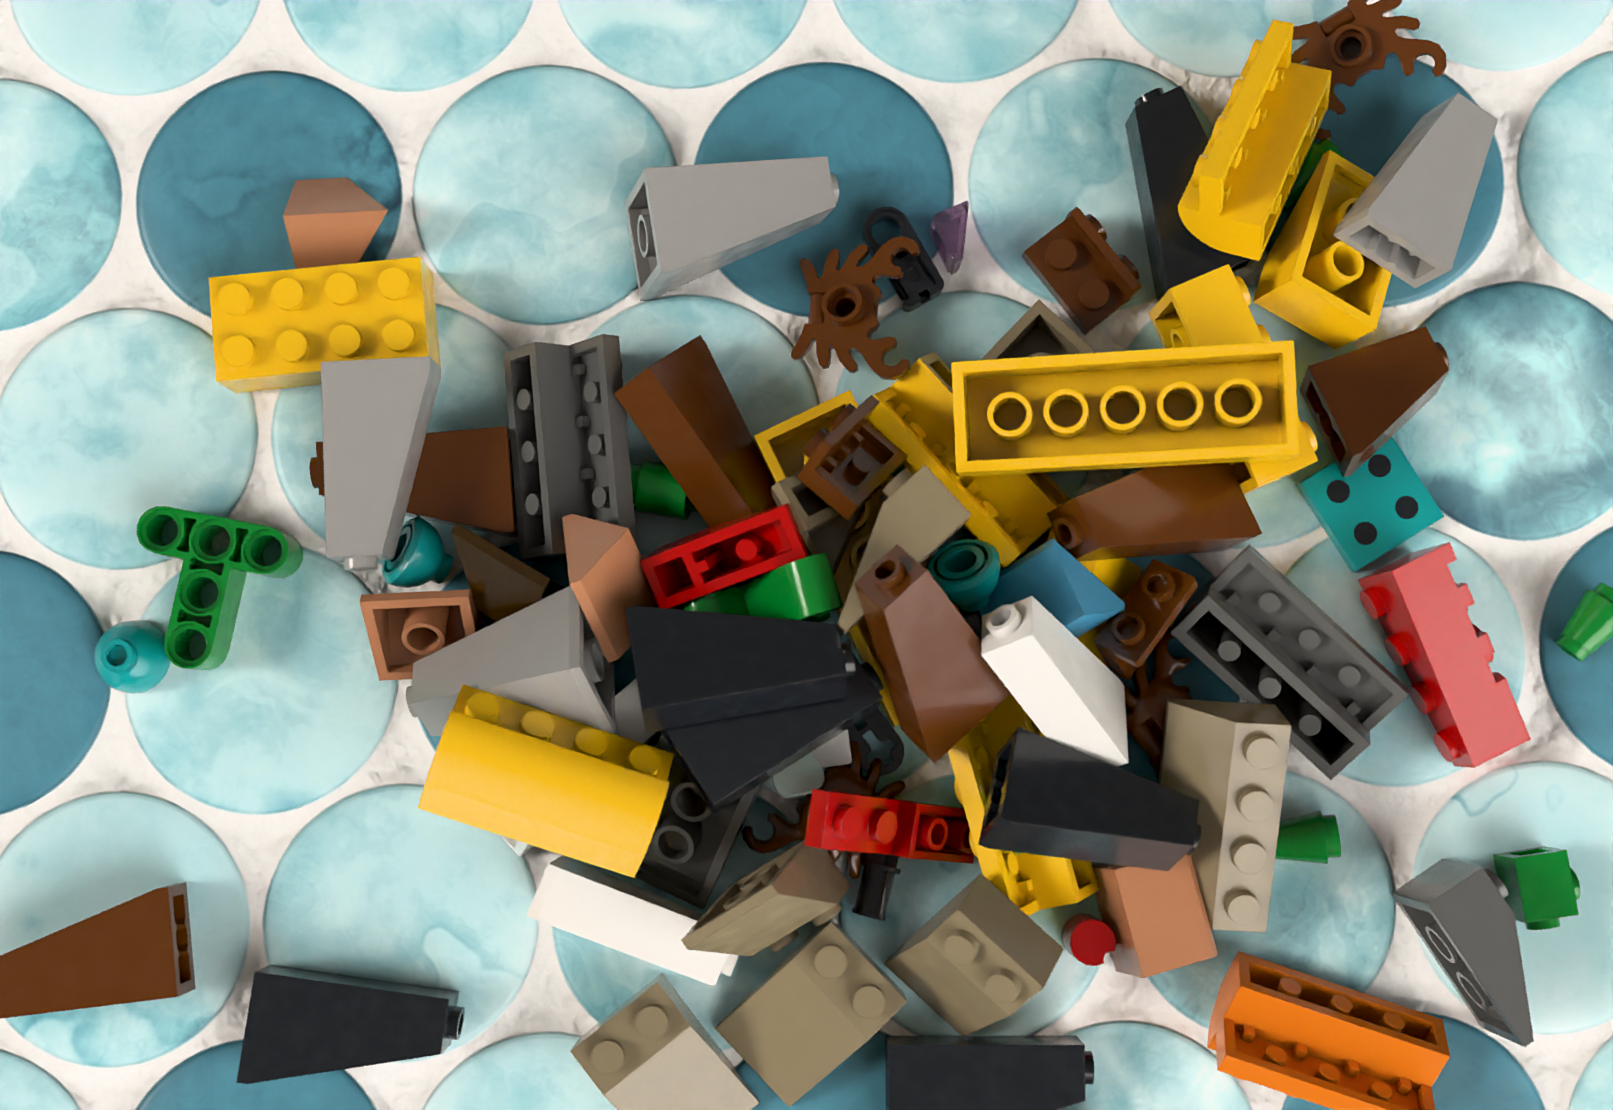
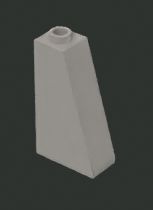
[1333,92,1498,288]
[321,356,441,571]

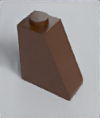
[1299,326,1449,478]

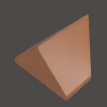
[283,177,388,269]

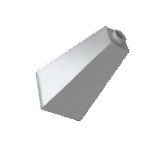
[625,156,839,301]
[406,586,616,736]

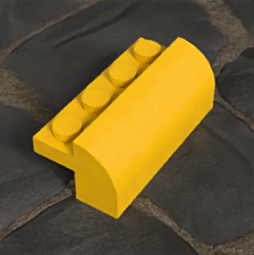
[1178,19,1332,261]
[867,351,1071,569]
[418,684,674,878]
[947,693,1099,916]

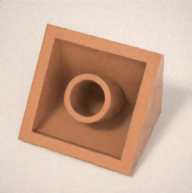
[562,514,659,663]
[360,589,484,681]
[1092,855,1218,978]

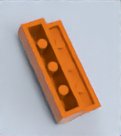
[1207,951,1450,1110]

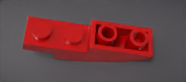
[804,789,974,864]

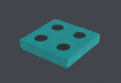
[1296,437,1444,572]

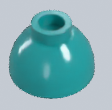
[382,516,453,588]
[925,539,1001,612]
[94,620,170,694]

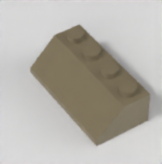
[1158,699,1292,932]

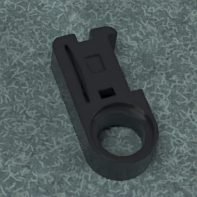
[863,207,944,312]

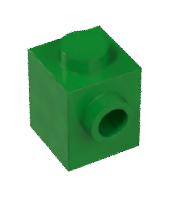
[1493,846,1580,930]

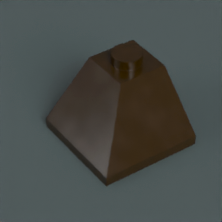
[451,523,565,626]

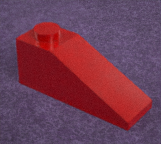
[639,503,809,609]

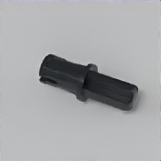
[852,853,901,921]

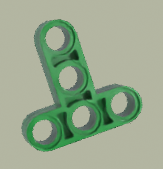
[137,506,303,670]
[681,553,843,622]

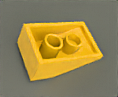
[1253,150,1392,349]

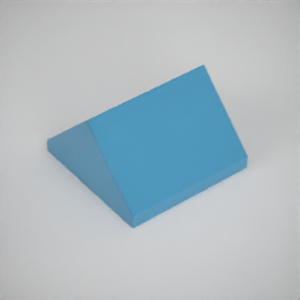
[979,538,1125,638]

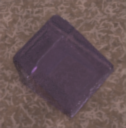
[929,201,969,275]

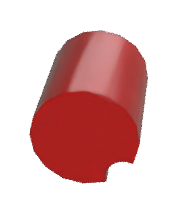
[1061,913,1116,966]

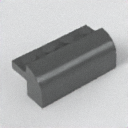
[503,334,637,561]
[1170,544,1409,780]

